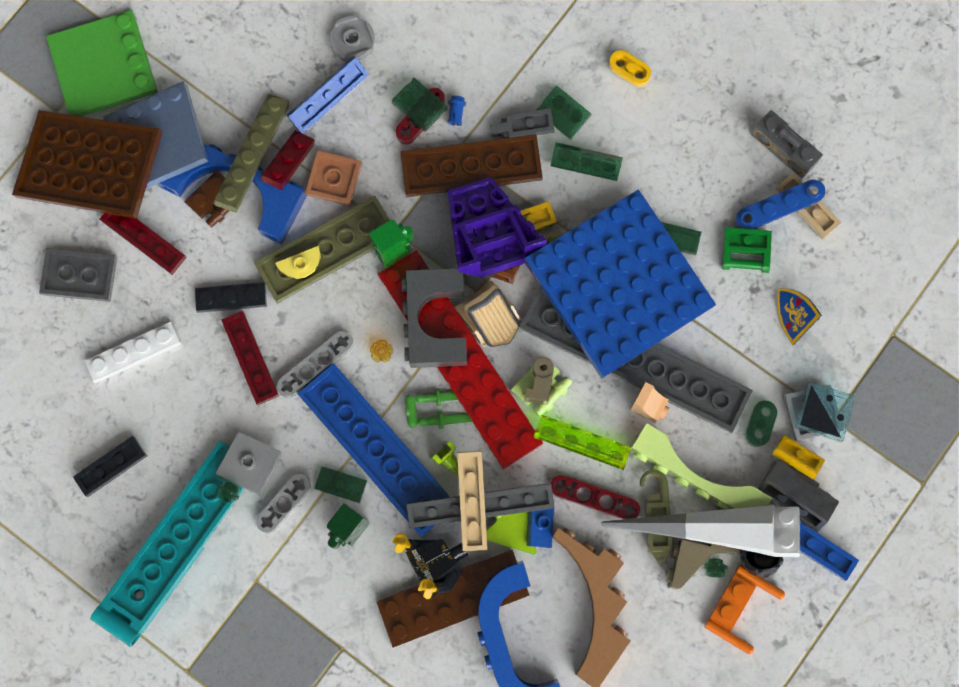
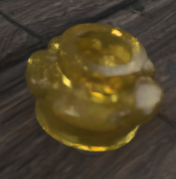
[370,340,393,363]

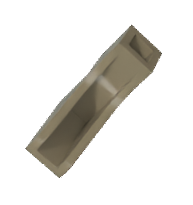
[666,539,740,589]

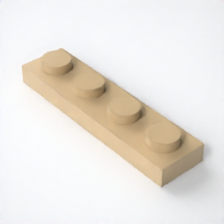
[457,451,487,551]

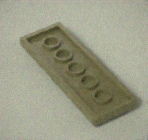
[254,196,390,304]

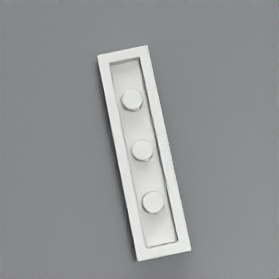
[85,322,181,383]

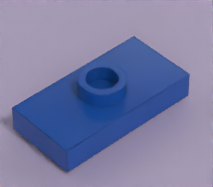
[527,508,554,548]

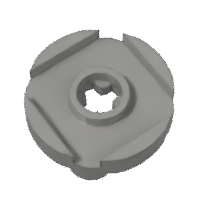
[329,16,375,62]

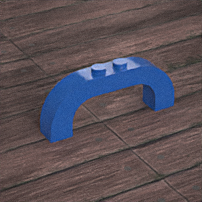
[477,560,560,687]

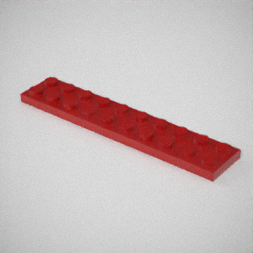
[378,250,543,470]

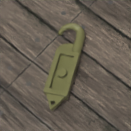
[640,470,673,567]

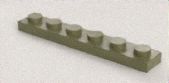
[214,93,289,213]

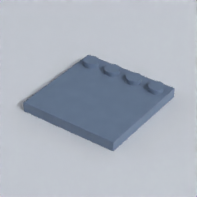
[103,81,209,189]

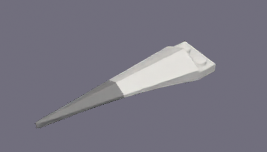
[601,505,800,557]

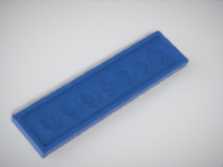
[298,363,450,538]

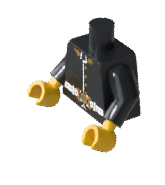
[392,533,468,599]

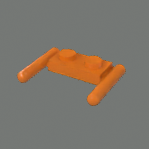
[704,565,785,655]

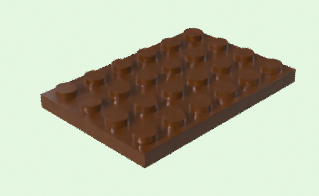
[12,110,163,219]

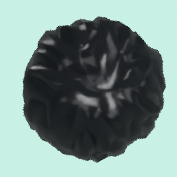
[740,549,784,578]

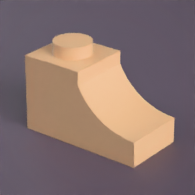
[630,382,669,423]

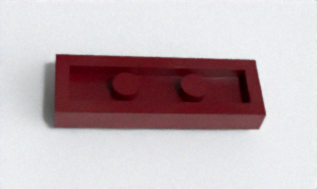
[261,130,315,190]

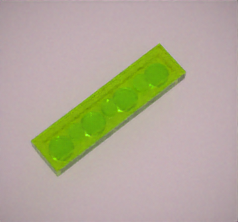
[534,415,631,470]

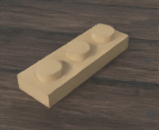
[775,172,841,240]

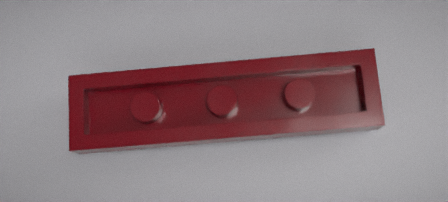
[99,213,187,275]
[221,311,279,405]

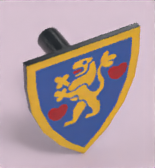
[777,288,822,345]

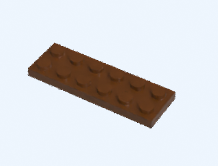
[401,134,543,197]
[376,550,530,648]

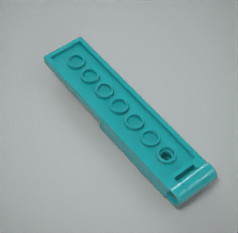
[90,440,244,647]

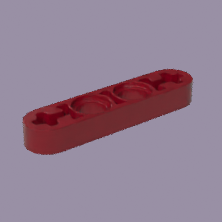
[551,475,640,519]

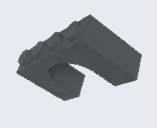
[402,268,467,368]

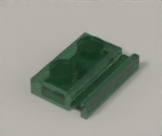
[391,78,447,132]
[535,85,592,140]

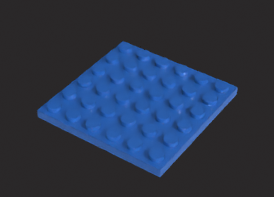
[523,189,716,379]

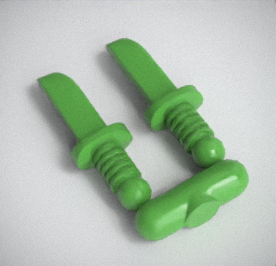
[405,388,472,429]

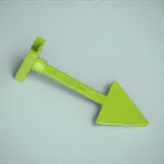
[429,441,536,555]

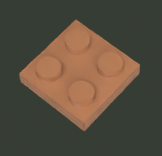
[305,150,362,206]

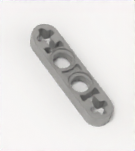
[277,331,354,398]

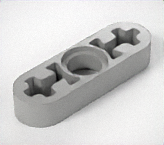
[256,474,311,533]

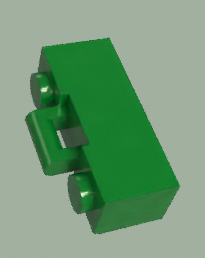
[369,220,414,269]

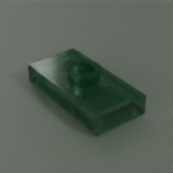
[314,466,368,504]

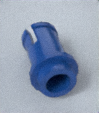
[447,96,466,126]

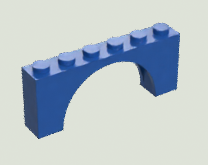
[158,144,307,245]

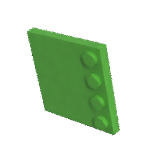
[46,10,158,117]

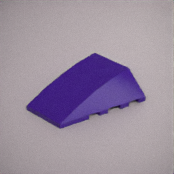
[448,177,547,278]

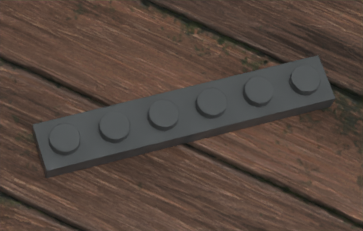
[406,483,555,528]

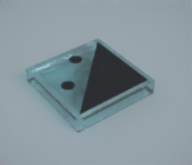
[795,382,856,442]

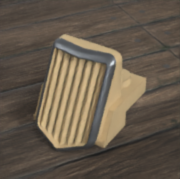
[455,281,522,347]

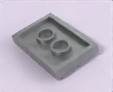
[39,248,118,302]

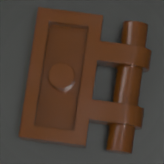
[184,170,230,228]

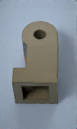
[524,357,554,406]

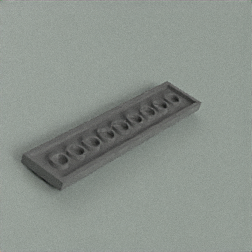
[519,287,753,433]

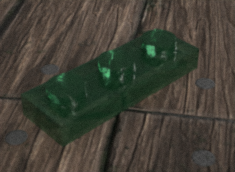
[550,142,623,181]

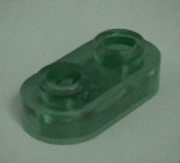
[745,401,777,448]

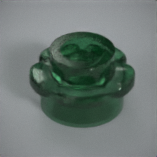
[216,481,240,503]
[704,558,728,578]

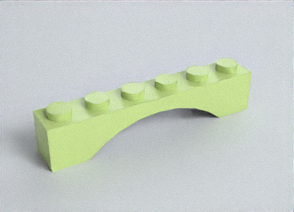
[630,423,772,510]

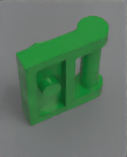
[722,227,772,273]

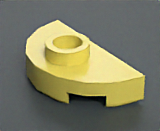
[275,246,321,279]

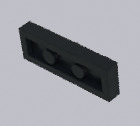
[195,282,267,313]
[73,436,148,497]

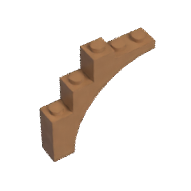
[552,528,631,687]

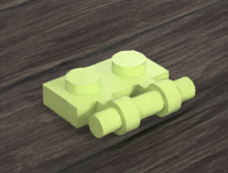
[511,356,572,417]

